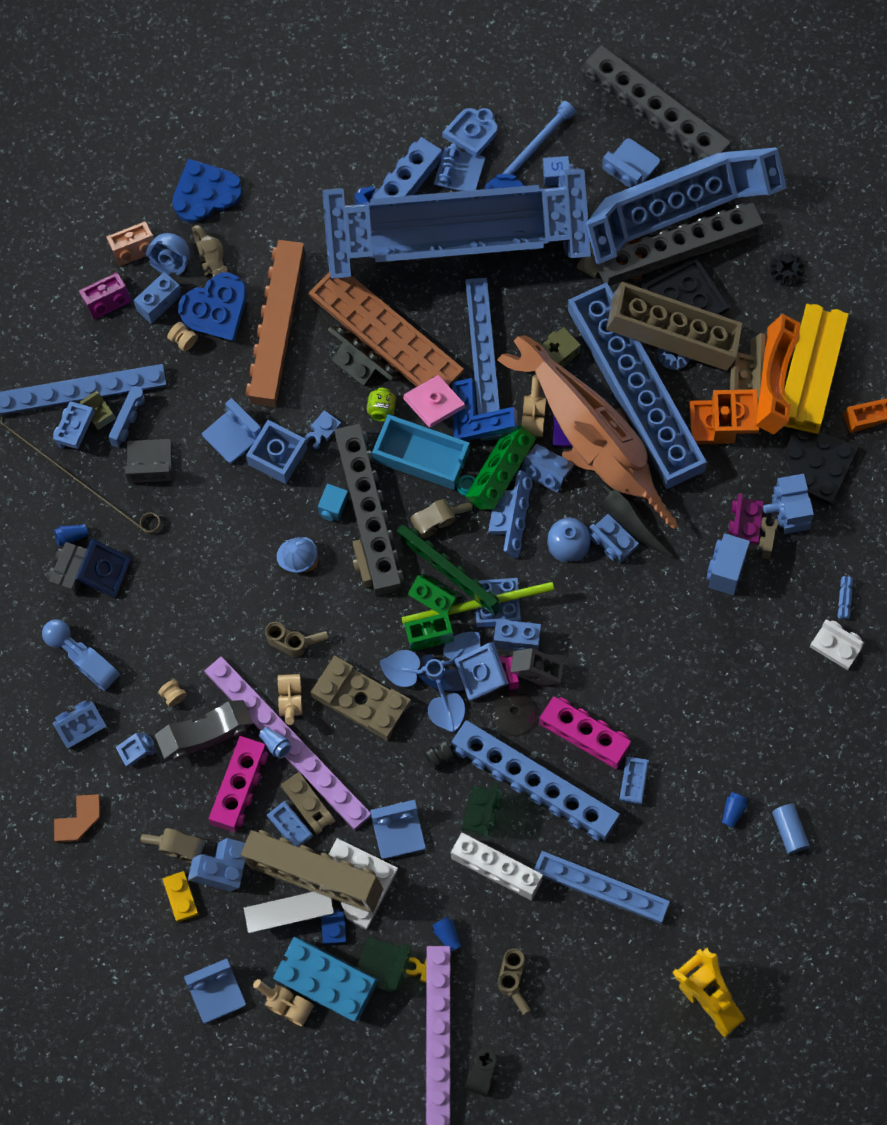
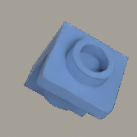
[116,733,156,766]

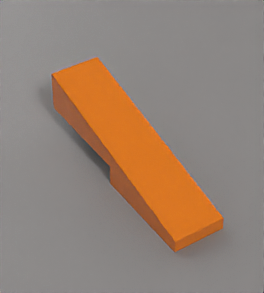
[843,398,887,433]

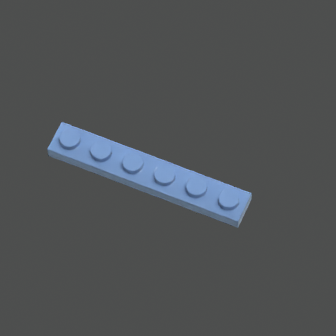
[534,851,670,924]

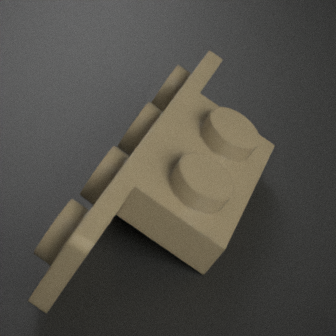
[730,333,766,403]

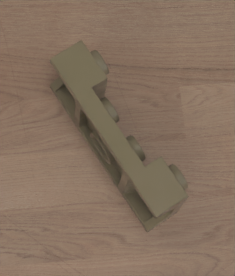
[311,655,411,741]

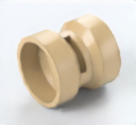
[167,322,198,352]

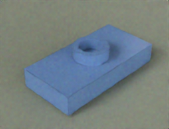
[619,757,649,805]
[267,801,313,848]

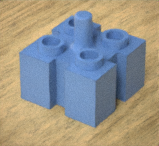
[763,474,814,534]

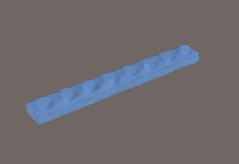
[466,278,502,441]
[0,364,167,415]

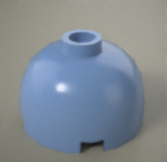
[146,233,190,275]
[547,518,591,563]

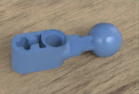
[42,619,120,691]

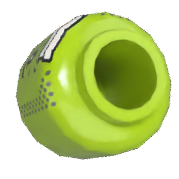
[367,388,396,422]

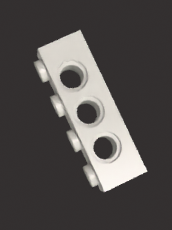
[451,833,543,901]

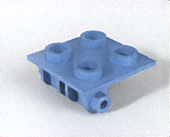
[434,144,486,191]

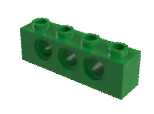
[465,425,536,509]

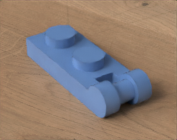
[109,386,145,448]

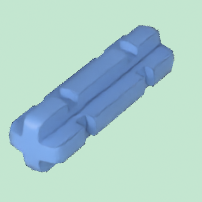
[838,576,853,620]

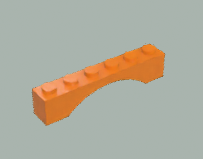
[756,314,800,434]

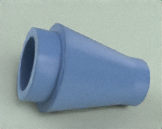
[259,727,292,759]

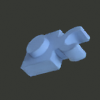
[304,410,341,450]

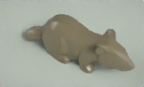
[192,225,228,277]

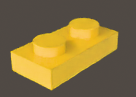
[162,871,198,922]

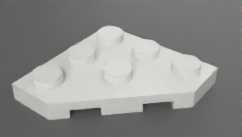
[328,838,398,930]

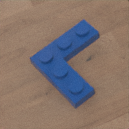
[452,378,518,441]

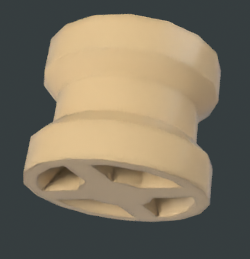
[158,679,187,707]

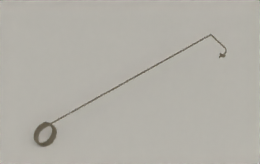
[1,415,161,534]

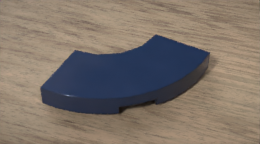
[417,654,465,693]

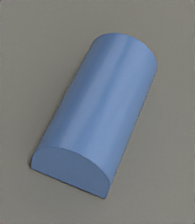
[772,804,810,855]

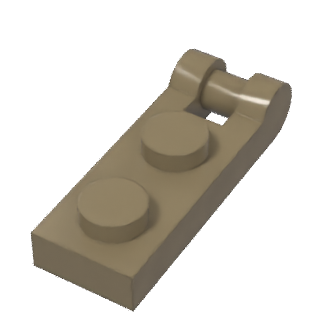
[281,772,335,835]

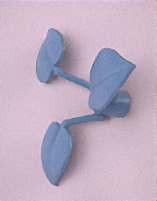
[380,632,480,732]

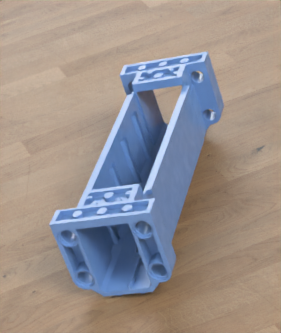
[322,168,591,278]

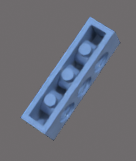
[371,137,442,199]

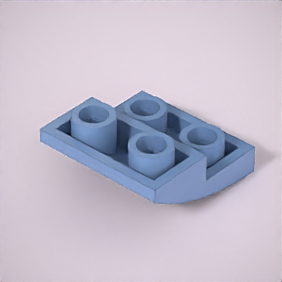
[475,578,521,628]

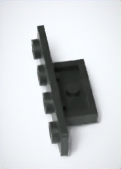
[328,325,401,386]

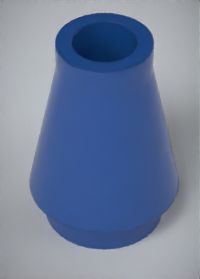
[54,524,88,546]
[721,792,748,828]
[432,917,461,952]

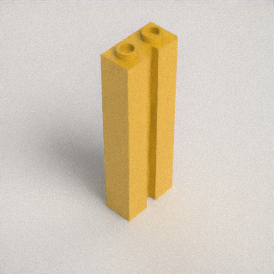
[785,304,848,434]

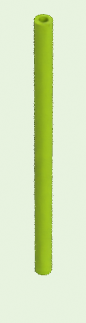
[402,582,555,625]

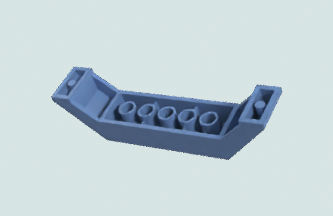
[586,148,787,264]

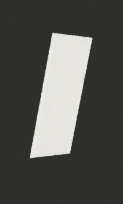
[244,892,334,933]

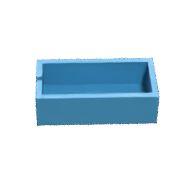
[372,414,470,490]
[273,937,379,1021]

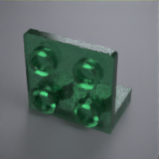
[461,782,502,836]
[357,937,412,995]

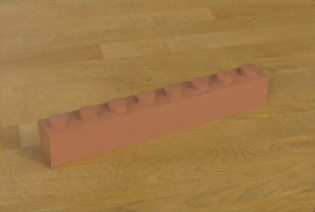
[246,240,305,407]

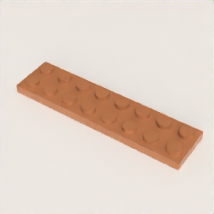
[309,273,464,387]

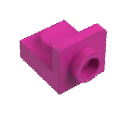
[499,655,519,690]

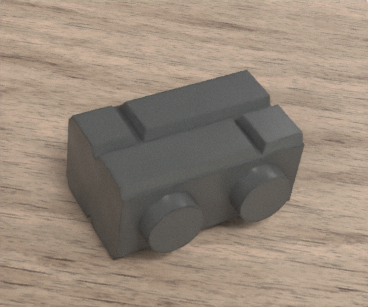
[47,542,87,596]

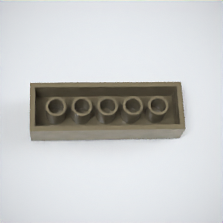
[606,282,742,371]
[240,830,383,914]

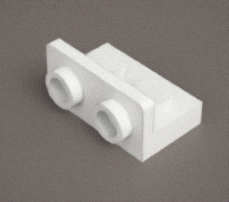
[810,619,864,670]

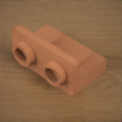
[106,221,154,266]

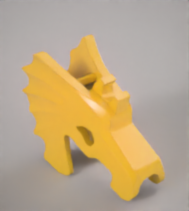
[672,947,745,1037]

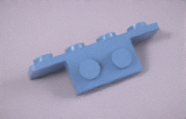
[488,470,532,558]

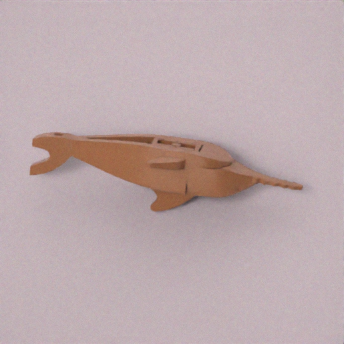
[497,335,678,529]

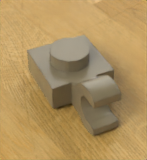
[758,517,778,559]

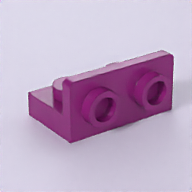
[79,273,131,319]
[728,494,764,545]

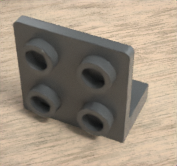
[125,439,172,483]

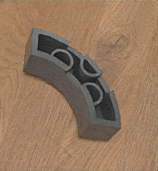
[155,700,253,760]

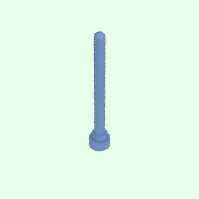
[503,101,576,175]

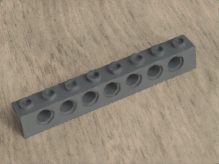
[585,45,731,160]
[596,202,763,286]
[334,424,404,596]

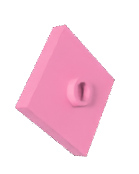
[403,375,465,428]

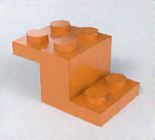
[689,389,759,444]

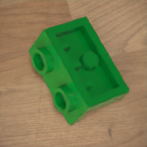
[408,574,462,614]

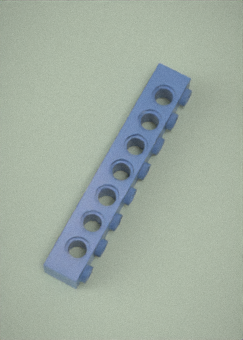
[451,720,620,842]

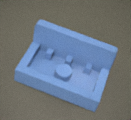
[521,444,574,492]

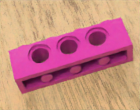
[539,696,631,769]
[209,736,269,833]

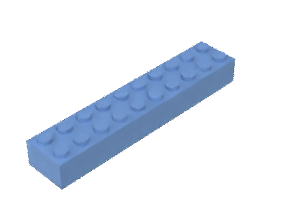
[568,282,707,489]

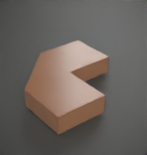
[54,794,100,843]

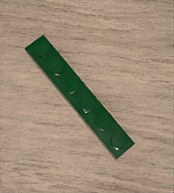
[397,525,501,616]

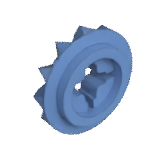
[657,348,691,370]

